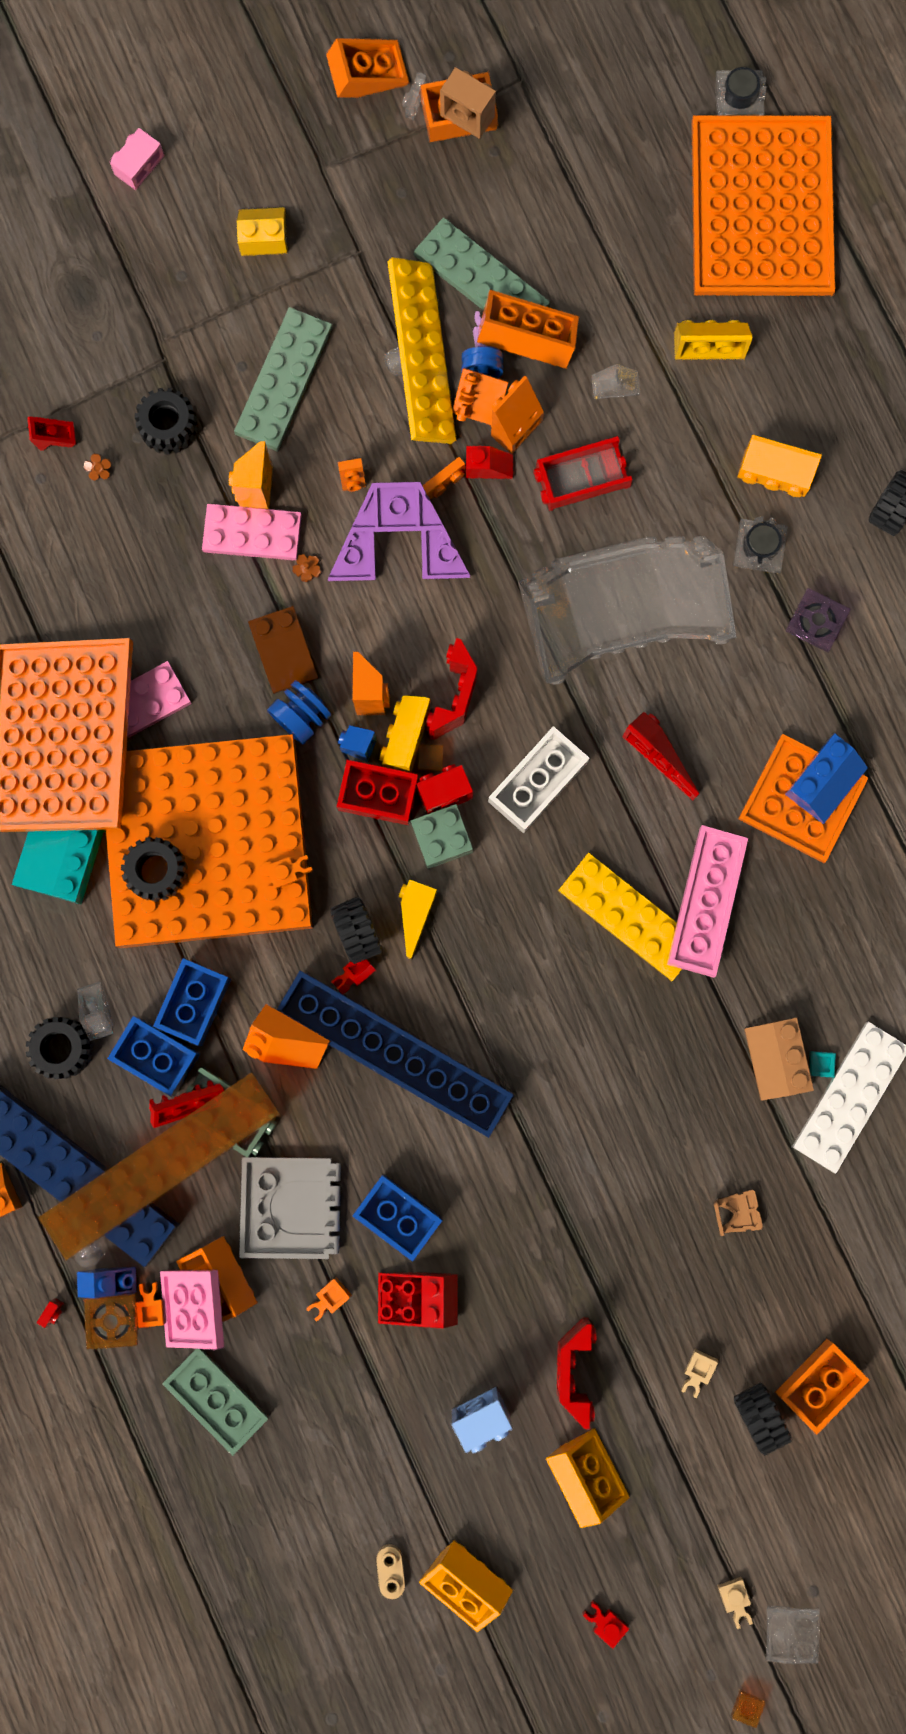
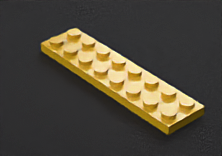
[388,257,456,444]

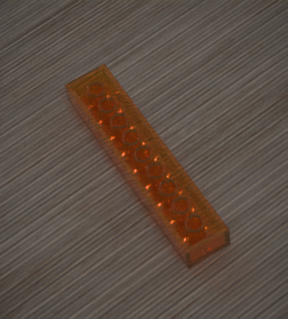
[38,1072,281,1260]

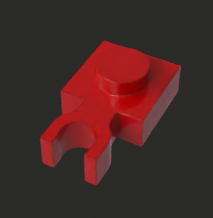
[331,959,375,995]
[582,1600,629,1649]

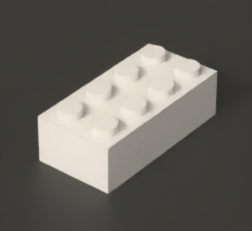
[488,726,590,833]

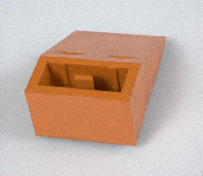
[491,376,544,454]

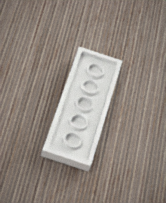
[792,1022,906,1174]

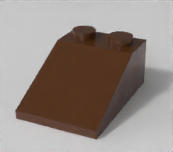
[248,606,318,694]

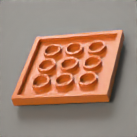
[738,734,868,863]

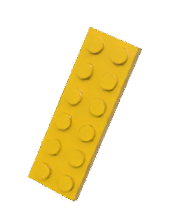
[558,853,682,982]

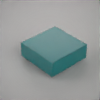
[809,1051,836,1078]

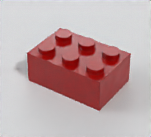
[336,760,419,825]

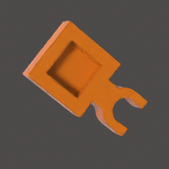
[266,855,313,889]
[306,1277,352,1322]
[136,1282,164,1328]

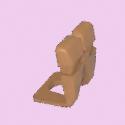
[714,1190,763,1236]

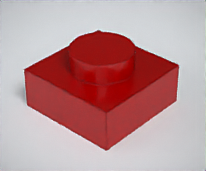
[37,1298,64,1328]

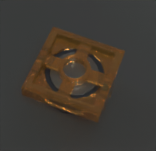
[84,1294,139,1349]

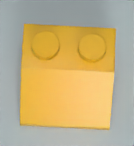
[237,207,287,256]

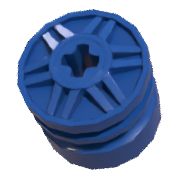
[267,680,331,745]

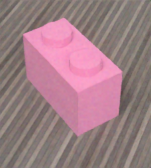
[110,128,164,190]

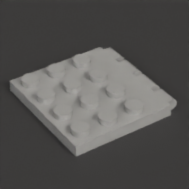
[239,1157,341,1259]

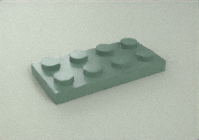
[162,1348,269,1456]

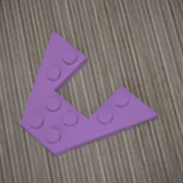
[328,482,470,581]

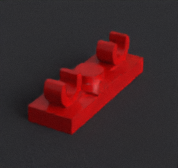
[149,1080,224,1128]

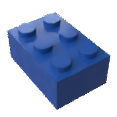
[153,958,231,1046]
[107,1016,200,1097]
[353,1174,443,1262]

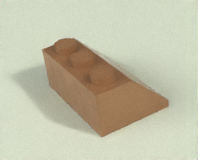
[744,1018,814,1101]

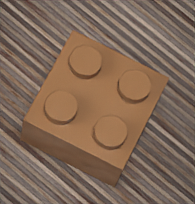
[440,67,496,139]

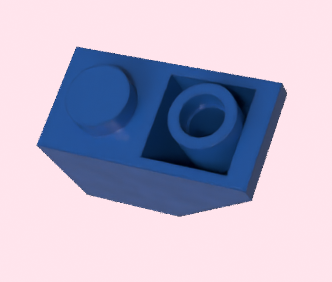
[77,1267,137,1299]

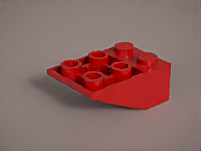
[378,1273,458,1329]

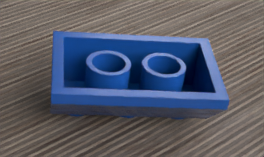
[785,734,868,824]

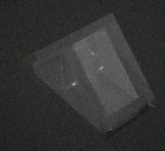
[591,364,640,399]

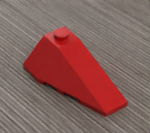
[622,712,699,801]

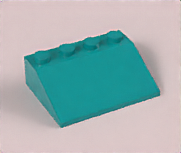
[12,830,105,905]

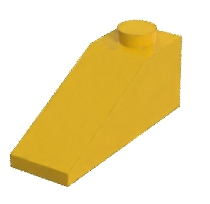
[399,879,437,959]

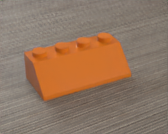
[477,290,579,369]

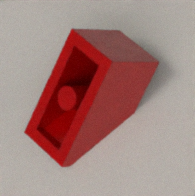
[466,446,513,479]

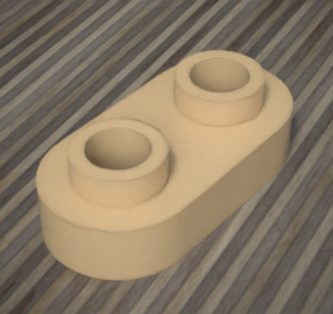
[377,1544,405,1599]

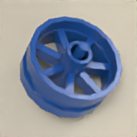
[462,347,504,378]

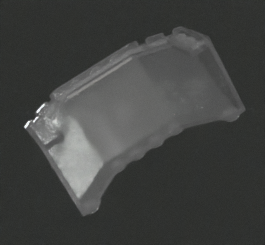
[518,536,736,685]

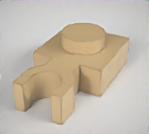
[681,1349,718,1398]
[717,1577,753,1629]

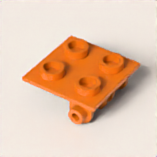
[452,368,508,425]

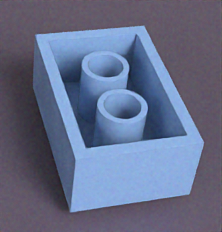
[452,1387,512,1453]

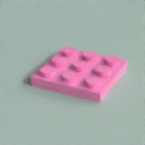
[160,1270,224,1349]

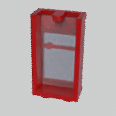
[533,436,632,511]

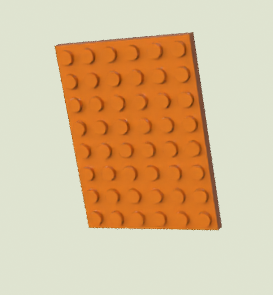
[692,116,835,296]
[0,638,133,832]

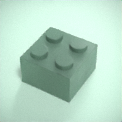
[411,804,473,869]

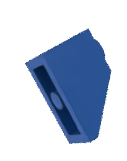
[338,725,377,763]

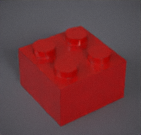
[416,764,473,814]

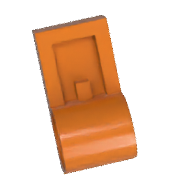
[338,458,366,492]

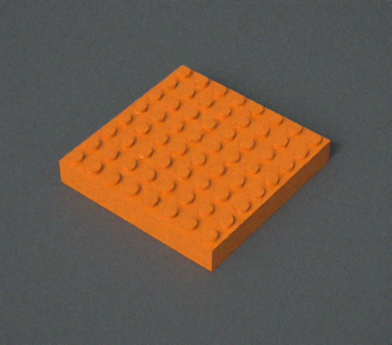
[106,734,313,948]

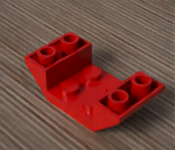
[426,638,478,740]
[557,1317,596,1429]

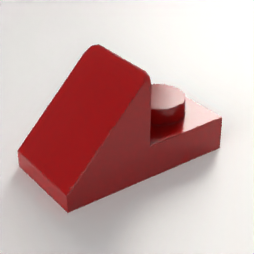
[27,416,76,451]

